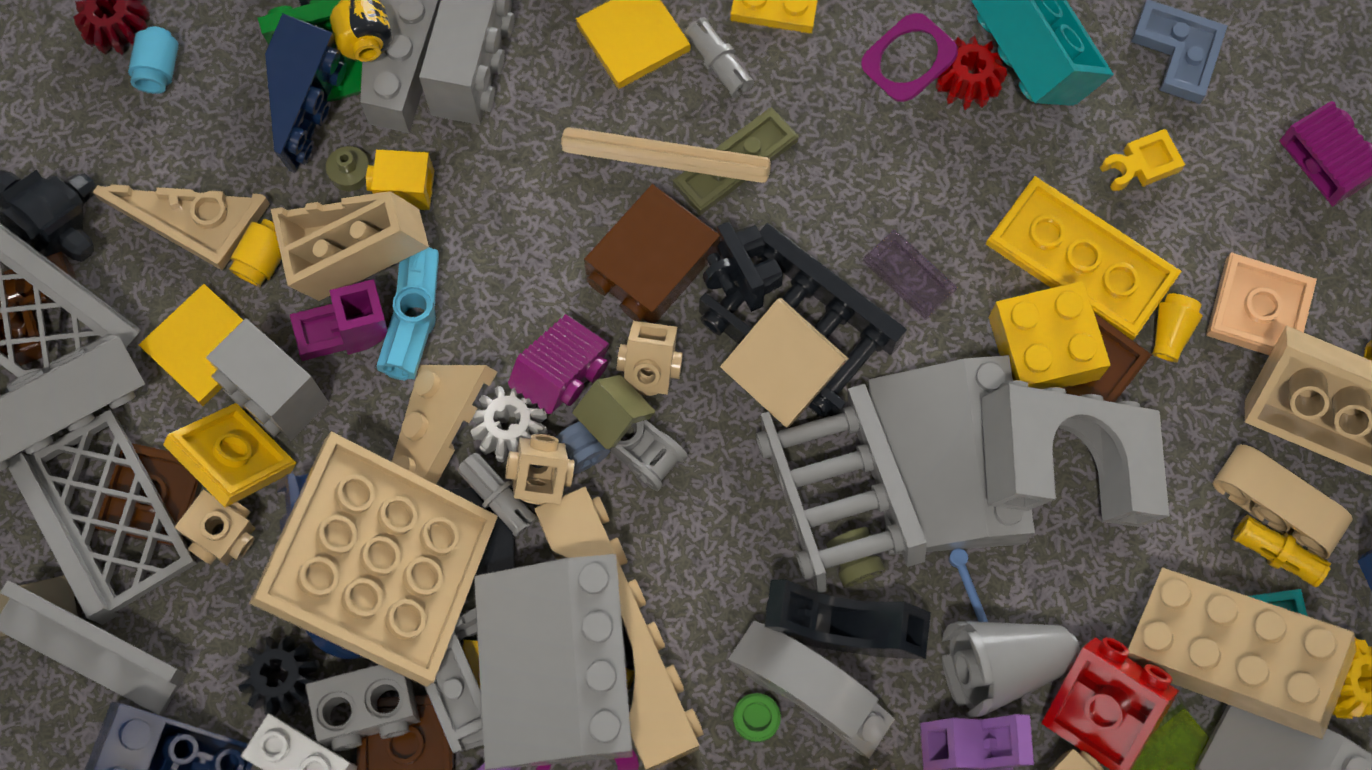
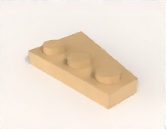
[392,365,497,484]

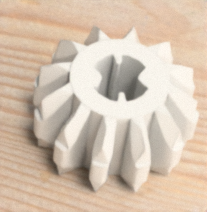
[471,386,547,462]

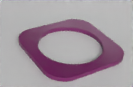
[861,13,958,102]

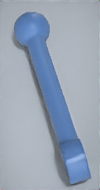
[949,548,988,622]

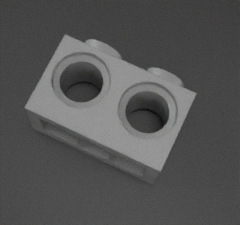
[306,665,420,752]

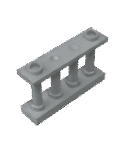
[755,384,927,593]

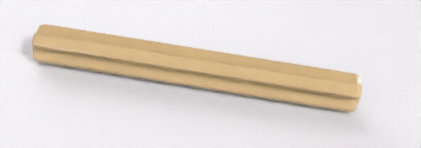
[561,127,771,183]

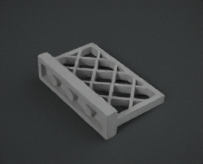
[0,223,141,377]
[8,410,197,625]

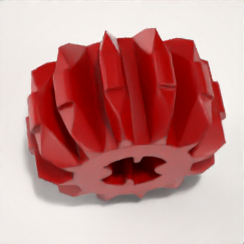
[936,35,1007,110]

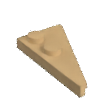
[93,184,270,270]

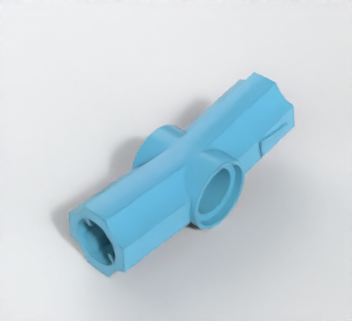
[377,247,439,381]

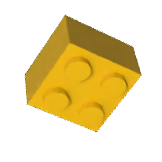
[989,280,1111,389]

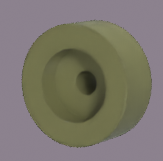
[326,146,370,191]

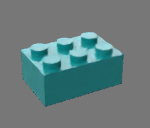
[971,0,1114,106]

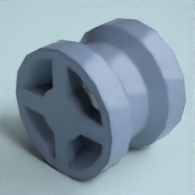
[556,421,610,474]

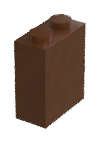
[584,184,720,324]

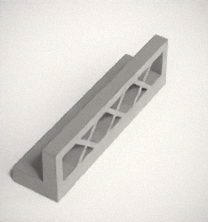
[0,580,187,716]

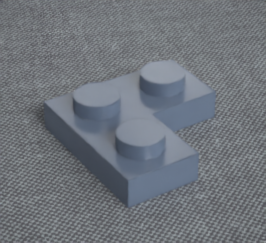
[1131,0,1227,104]

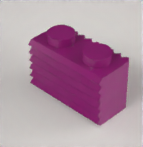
[1279,101,1372,207]
[508,314,610,414]

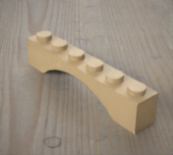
[534,486,704,770]

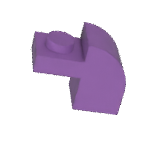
[920,714,1034,770]

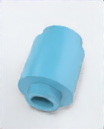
[128,26,179,94]

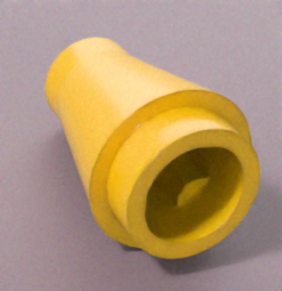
[1152,293,1203,362]

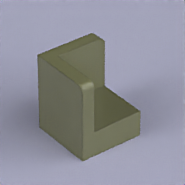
[572,375,655,449]

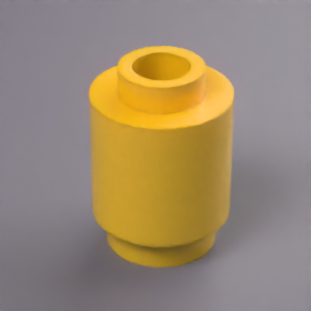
[229,219,282,287]

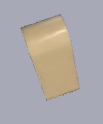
[1212,444,1353,559]

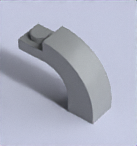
[728,621,895,759]

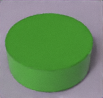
[733,693,781,743]

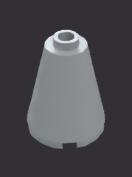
[942,621,1080,718]

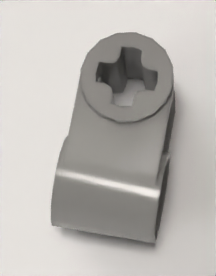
[610,420,688,491]

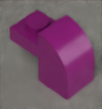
[290,279,387,361]

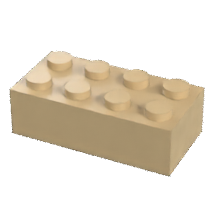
[1245,325,1372,476]
[1128,568,1356,739]

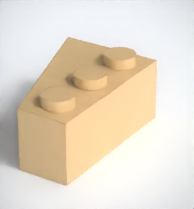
[271,191,429,301]

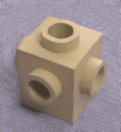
[617,321,683,396]
[505,434,574,505]
[174,489,256,566]

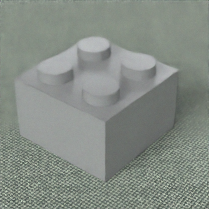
[206,318,329,441]

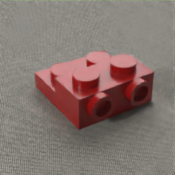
[1041,637,1180,770]

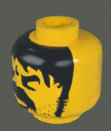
[330,0,392,62]

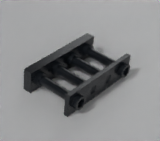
[699,223,907,417]

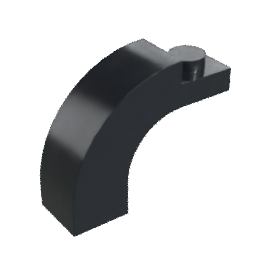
[764,579,931,659]

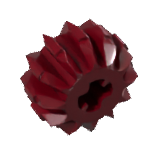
[73,0,150,55]

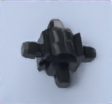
[0,170,95,262]

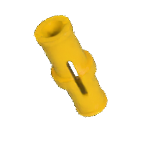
[1232,515,1331,588]

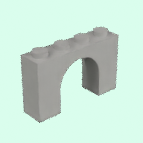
[982,380,1169,527]

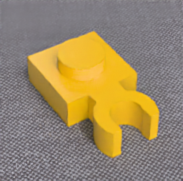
[1100,128,1185,191]

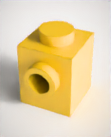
[366,149,434,210]

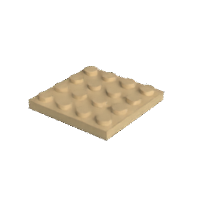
[249,431,498,687]

